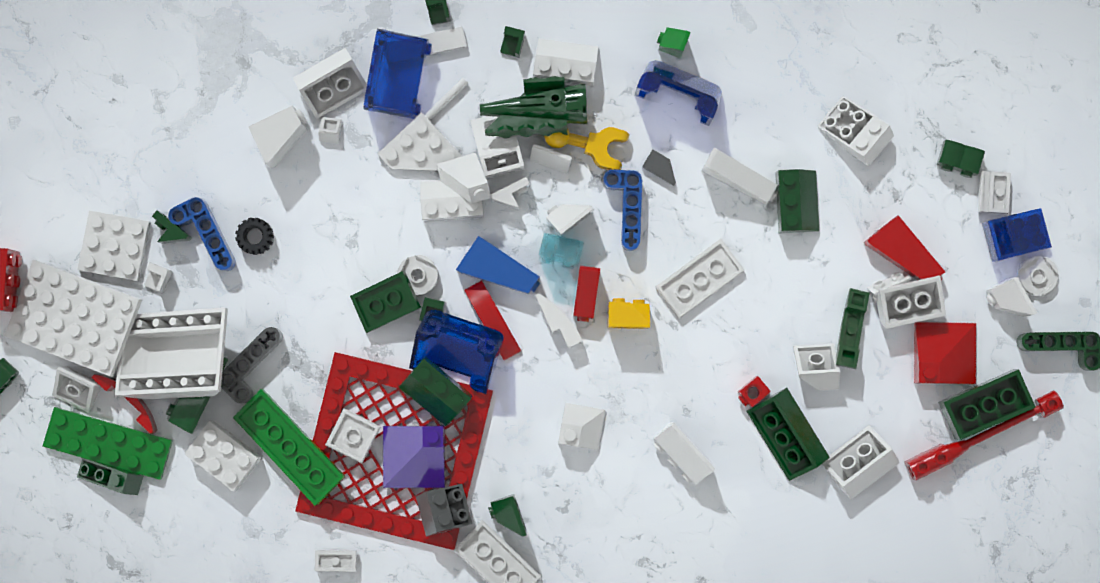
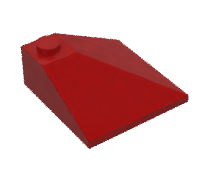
[914,322,976,384]

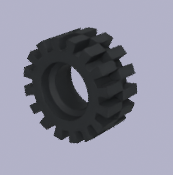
[235,217,274,255]

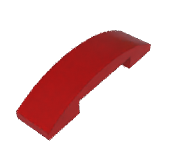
[464,280,521,361]
[91,374,158,434]

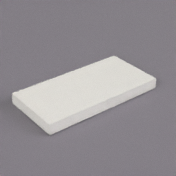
[655,238,745,319]
[454,520,541,583]

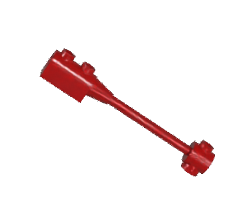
[904,390,1064,481]

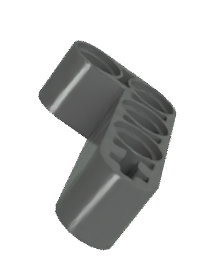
[221,327,283,404]

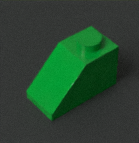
[656,27,691,59]

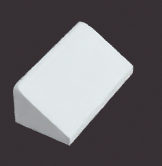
[530,144,572,174]

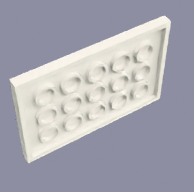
[4,259,142,377]

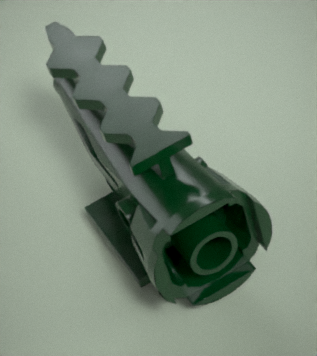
[480,76,588,139]

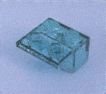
[539,233,584,269]

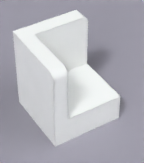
[144,262,172,293]

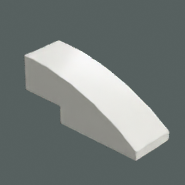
[535,293,583,348]

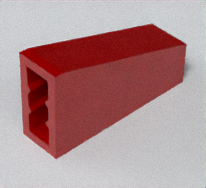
[863,215,945,280]

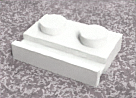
[978,171,1011,214]

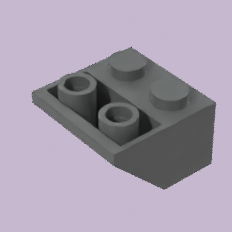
[416,484,473,537]

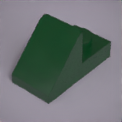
[152,210,192,244]

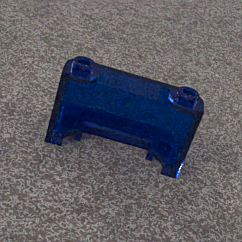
[363,29,432,119]
[635,60,722,126]
[409,310,504,394]

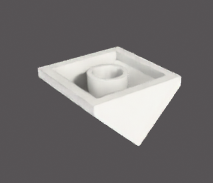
[52,367,102,413]

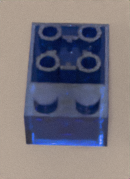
[982,208,1052,262]

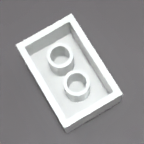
[184,421,262,491]

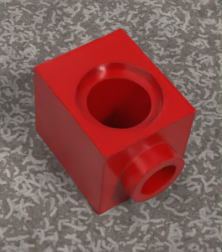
[737,376,771,407]

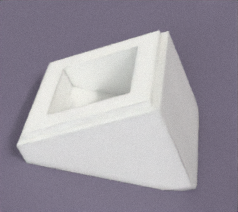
[318,117,342,144]

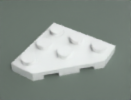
[377,112,462,171]

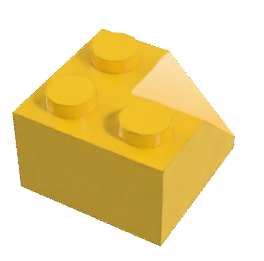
[607,298,650,329]

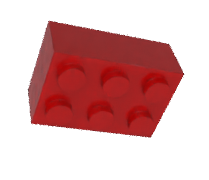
[0,248,22,312]

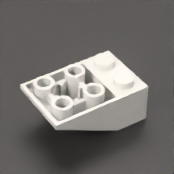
[818,95,894,166]
[470,116,525,179]

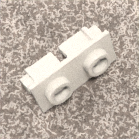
[867,272,912,303]

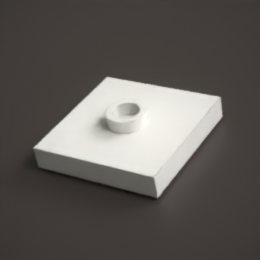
[325,408,381,463]

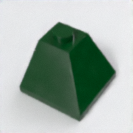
[488,494,527,537]

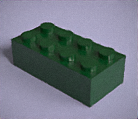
[938,369,1036,440]

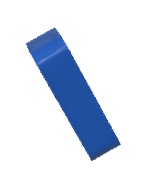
[603,170,642,251]
[168,197,236,271]

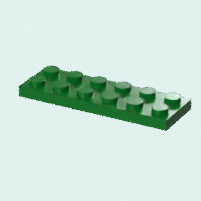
[233,389,346,506]
[42,407,173,480]

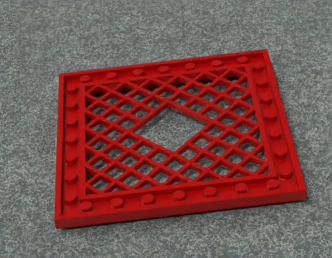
[295,352,494,550]

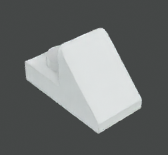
[491,177,530,210]

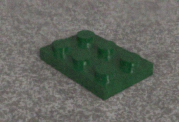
[350,271,421,333]

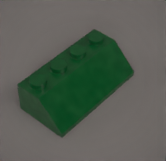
[165,354,228,434]
[746,387,830,481]

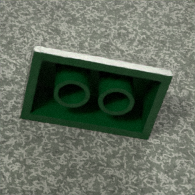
[775,169,820,233]
[399,356,472,426]

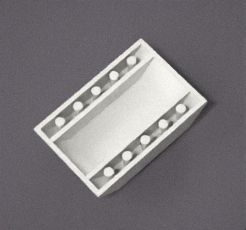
[115,308,228,399]

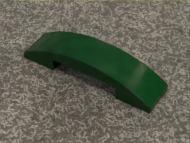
[836,288,870,370]

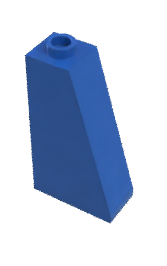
[456,236,541,295]

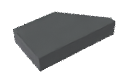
[642,149,676,186]

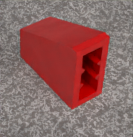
[573,266,601,322]

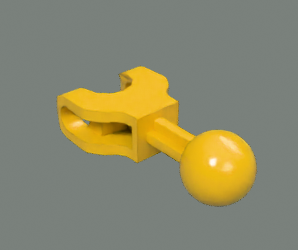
[544,127,630,170]

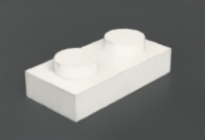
[314,550,357,572]

